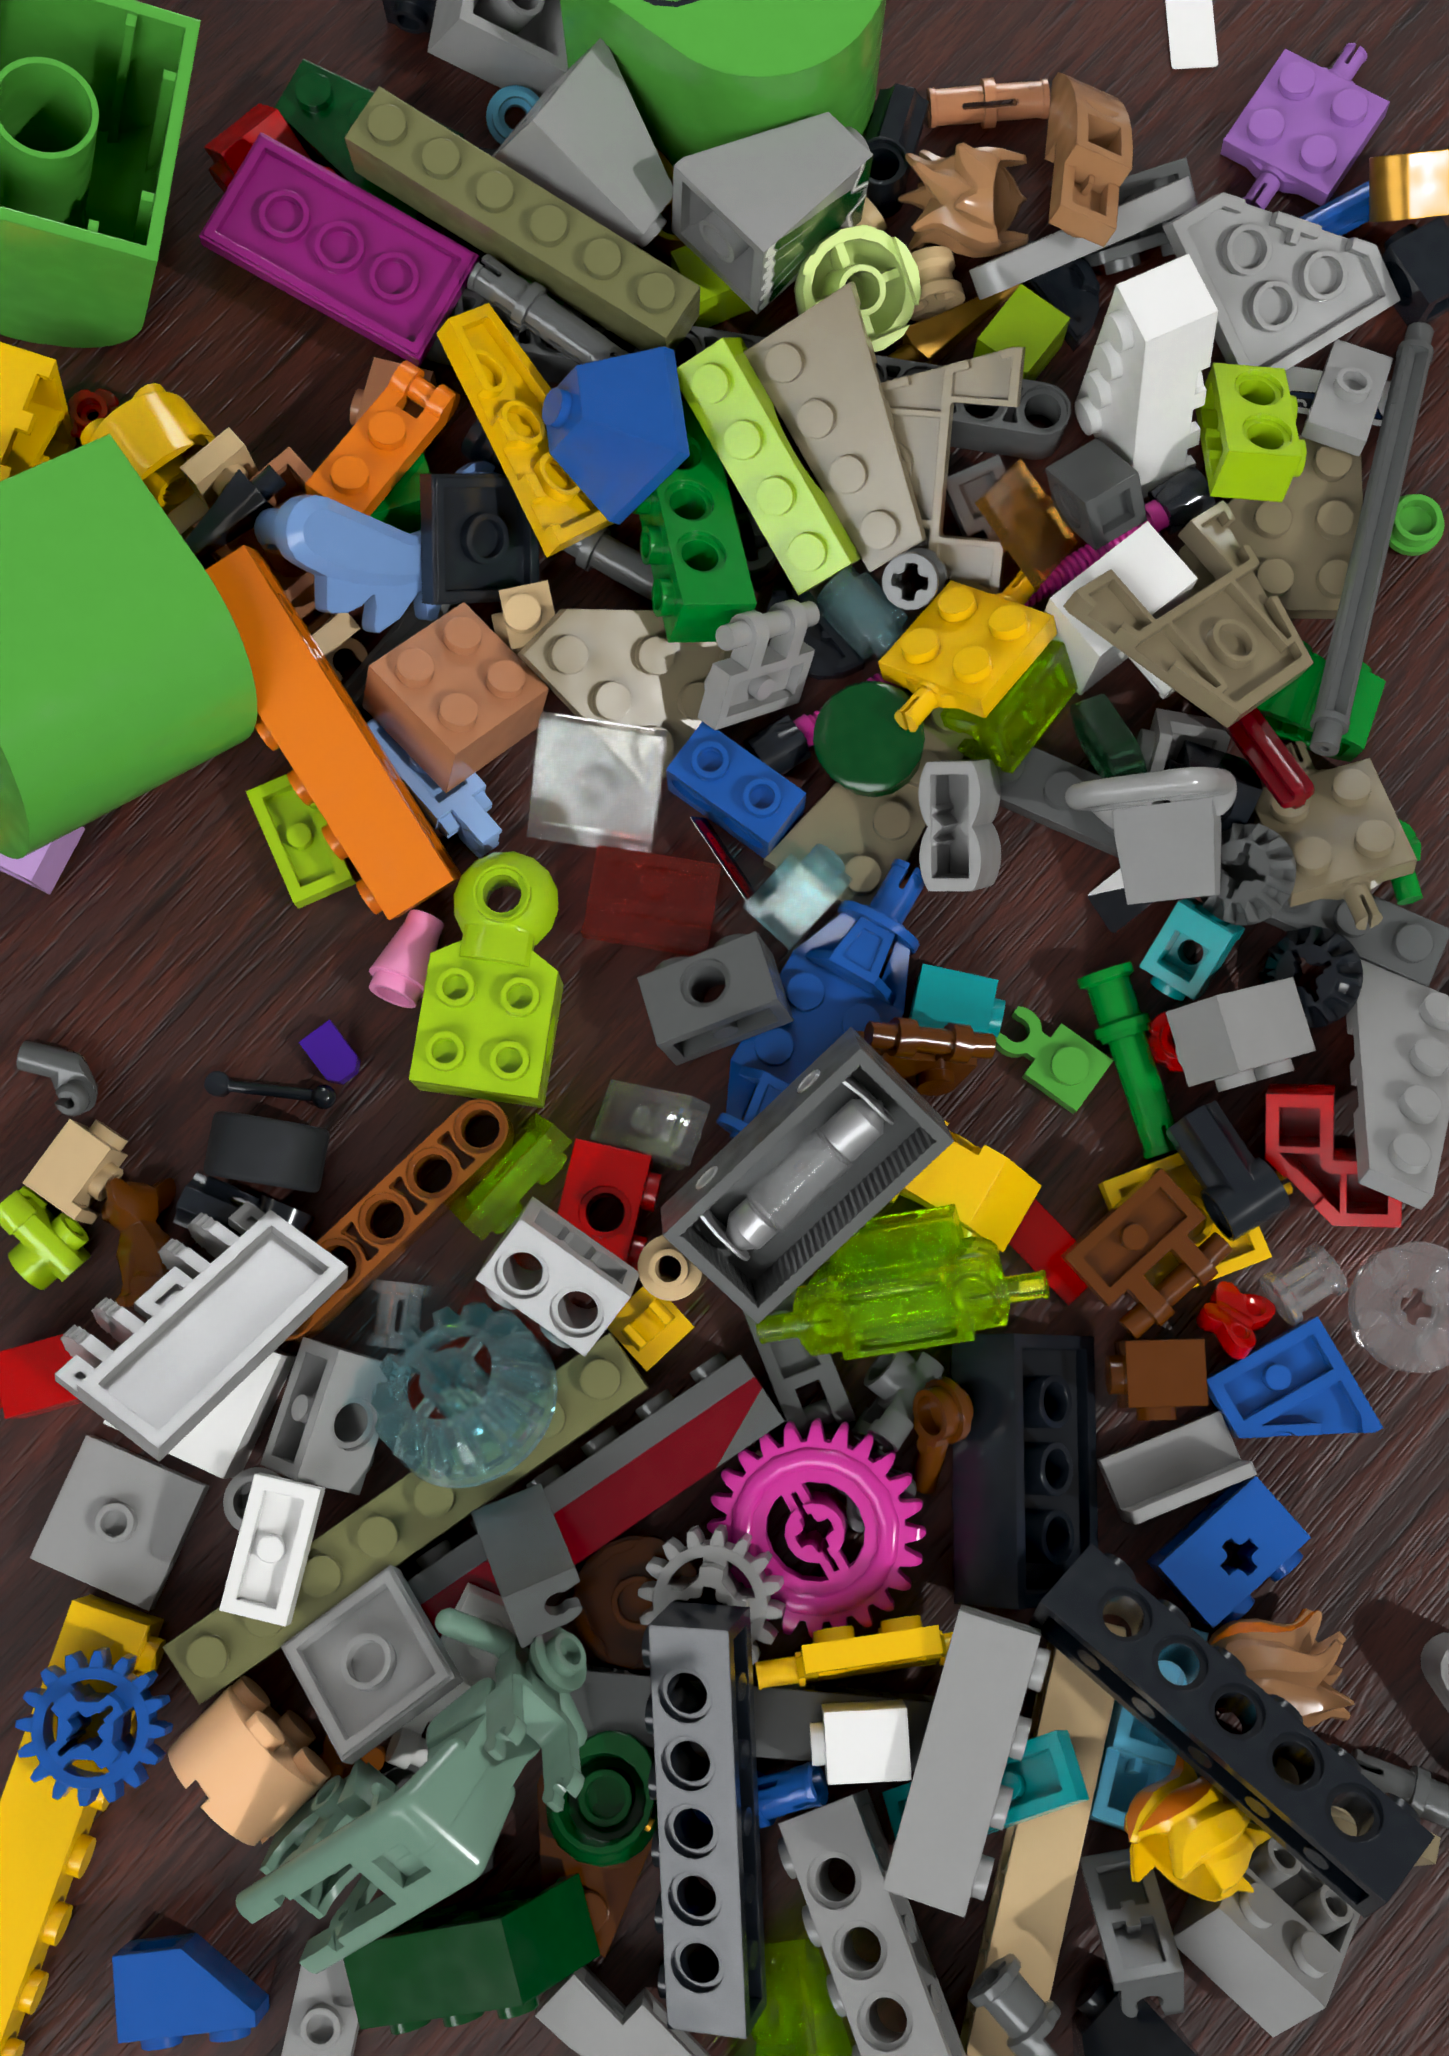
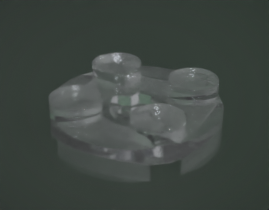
[1348,1242,1449,1373]

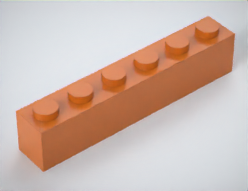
[205,545,461,920]

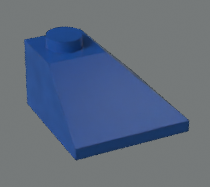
[542,346,690,525]

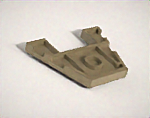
[823,347,1026,594]
[1063,501,1314,728]

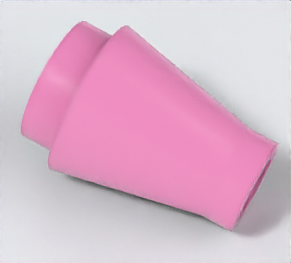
[369,909,444,1008]

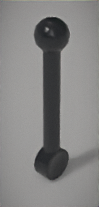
[204,1071,336,1109]

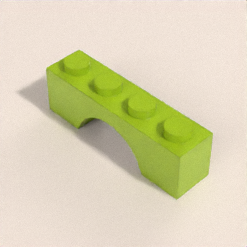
[677,337,862,595]

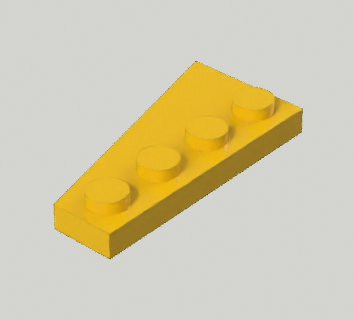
[436,303,614,558]

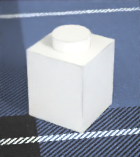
[809,1699,912,1785]

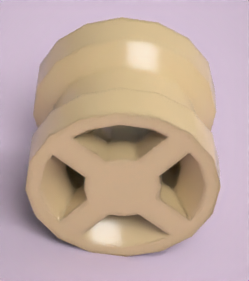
[911,246,965,322]

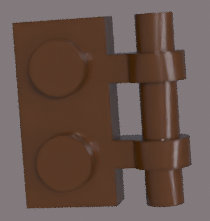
[856,1017,996,1096]
[1060,1168,1233,1340]

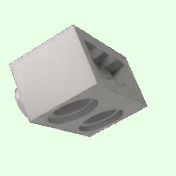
[476,1196,639,1357]

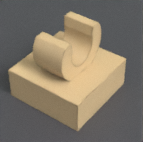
[306,612,368,681]

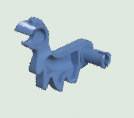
[254,461,497,633]

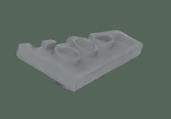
[1346,959,1449,1210]

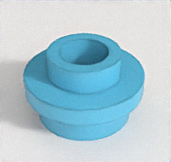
[486,85,539,145]

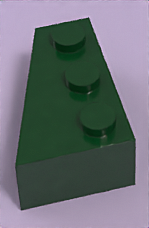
[275,59,464,232]
[343,1873,601,2035]

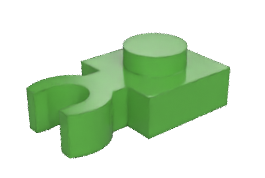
[995,1006,1114,1114]

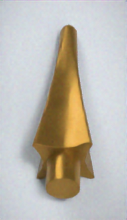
[887,283,1023,365]

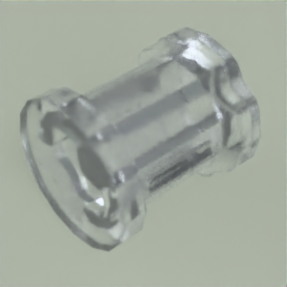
[1260,1242,1349,1326]
[365,1280,432,1351]

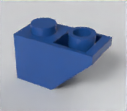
[112,1933,270,2051]

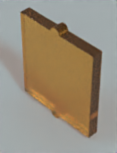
[975,459,1078,588]

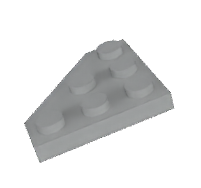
[1162,192,1400,371]

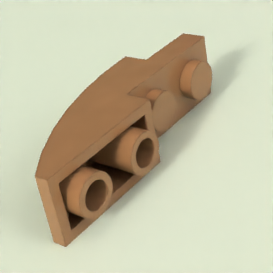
[1045,72,1133,247]

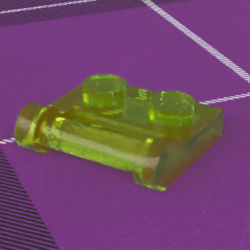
[449,1113,572,1241]

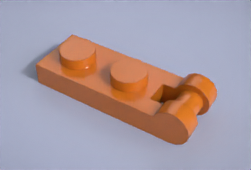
[305,360,460,516]

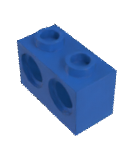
[666,721,806,858]

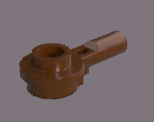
[912,1377,973,1494]

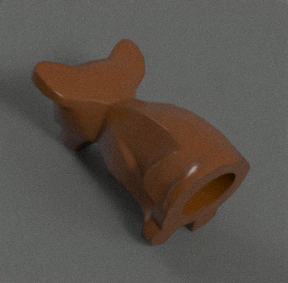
[101,1177,176,1308]

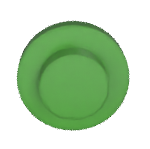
[1389,494,1444,556]

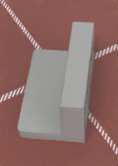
[1097,1411,1257,1525]

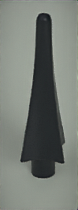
[185,464,287,561]

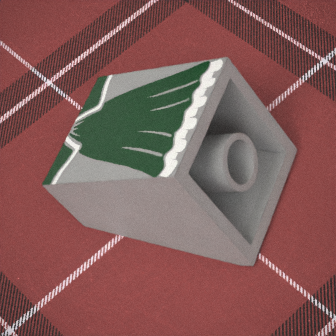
[672,112,873,314]

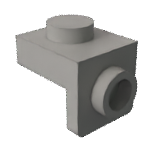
[1133,708,1230,773]

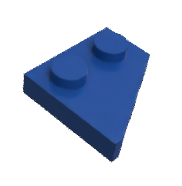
[1207,1316,1383,1438]

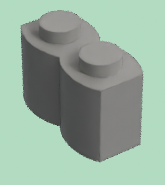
[918,759,1001,891]

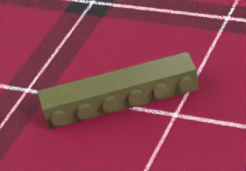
[344,86,700,353]

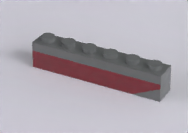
[407,1351,784,1637]

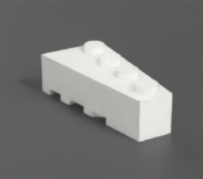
[1075,254,1218,498]

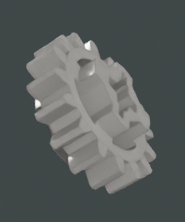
[638,1524,786,1665]

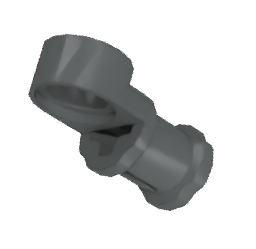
[967,1953,1061,2056]

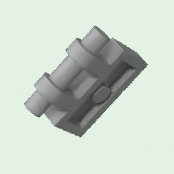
[697,599,820,730]

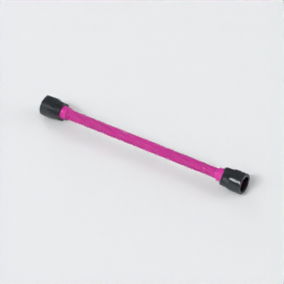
[744,466,1215,775]

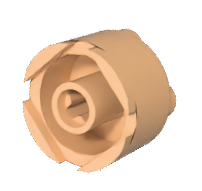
[168,1675,331,1846]

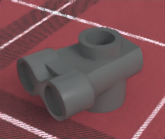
[851,1344,945,1452]

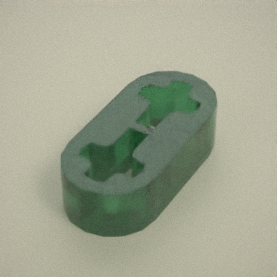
[1070,694,1147,779]

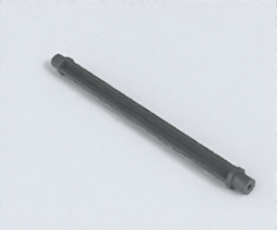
[1310,322,1434,756]

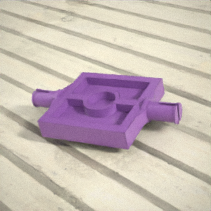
[1220,43,1390,210]

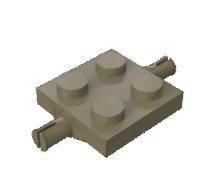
[1251,741,1417,930]

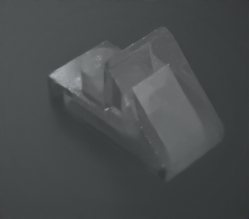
[590,1079,711,1170]

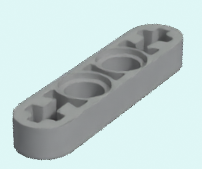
[969,176,1198,300]

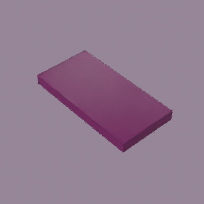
[199,132,480,368]

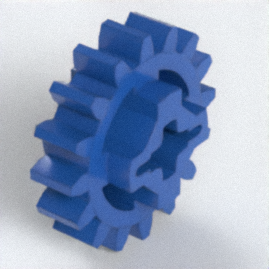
[15,1647,173,1806]

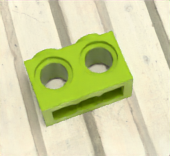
[1196,362,1307,502]

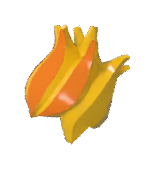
[1124,1754,1272,1902]

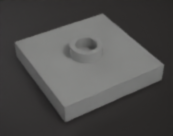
[30,1434,210,1611]
[281,1565,464,1765]

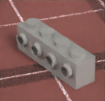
[882,1605,1051,1918]

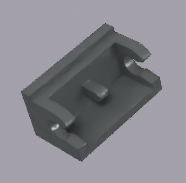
[471,1483,582,1648]
[1080,1848,1184,2018]

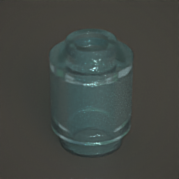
[817,566,908,659]

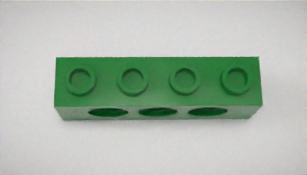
[632,401,757,643]

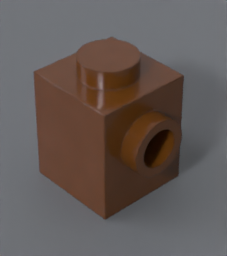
[1105,1339,1208,1421]

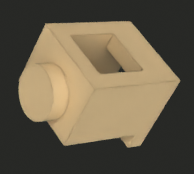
[491,580,555,668]
[22,1119,128,1225]

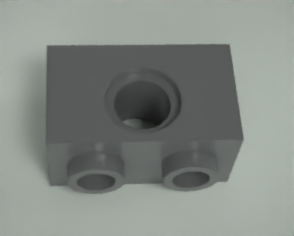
[637,931,794,1066]

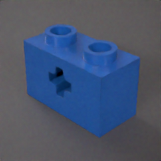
[1146,1476,1311,1628]

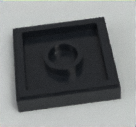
[420,473,539,605]

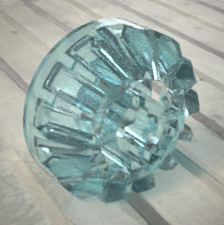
[371,1302,558,1488]

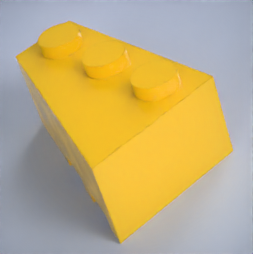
[0,342,76,481]

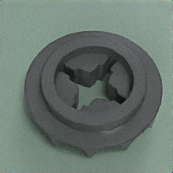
[1200,823,1296,926]

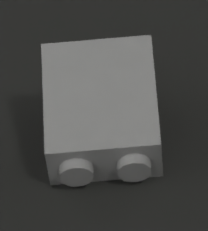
[492,38,673,249]

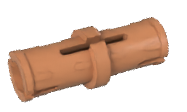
[926,77,1050,129]

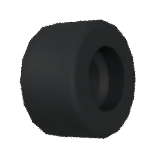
[203,1111,330,1193]

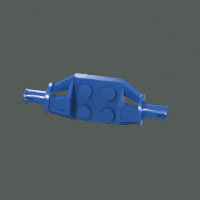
[716,859,925,1166]

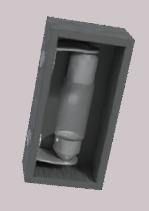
[660,1027,954,1324]

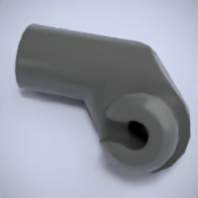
[16,1040,98,1117]

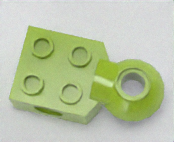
[409,851,564,1108]

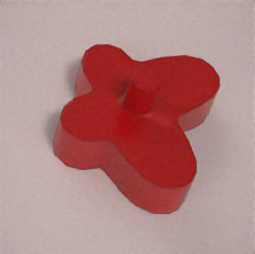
[1196,1281,1276,1360]

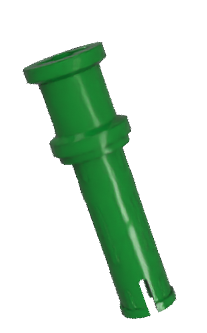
[1076,962,1176,1159]

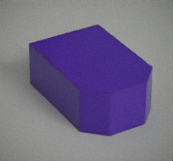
[299,1020,361,1085]

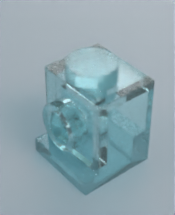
[743,844,853,950]

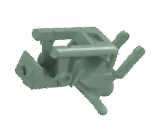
[236,1608,588,1974]

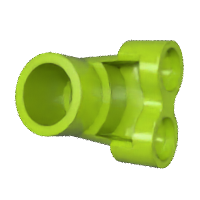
[0,1185,91,1290]

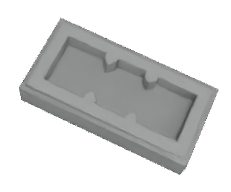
[1301,339,1393,456]
[281,1959,359,2056]

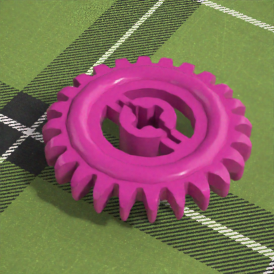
[707,1417,926,1639]

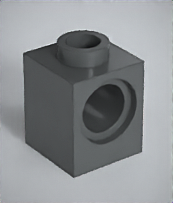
[1045,438,1147,550]

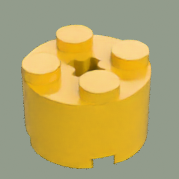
[80,383,216,515]

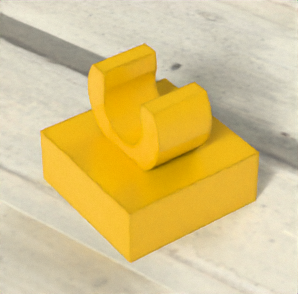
[607,1286,695,1372]

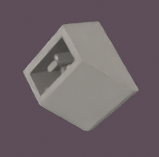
[1172,1820,1360,2037]

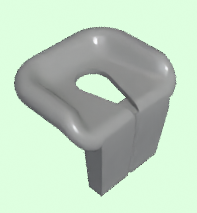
[1065,767,1237,905]

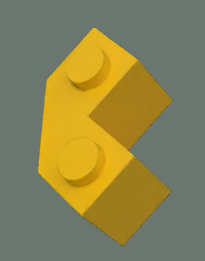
[890,1120,1042,1252]

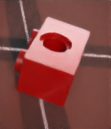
[557,1138,662,1271]

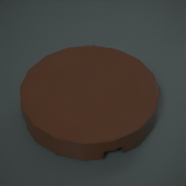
[573,1534,704,1671]

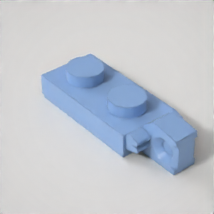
[367,718,502,859]

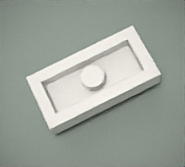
[219,1472,326,1627]

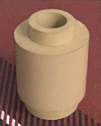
[638,1235,708,1301]

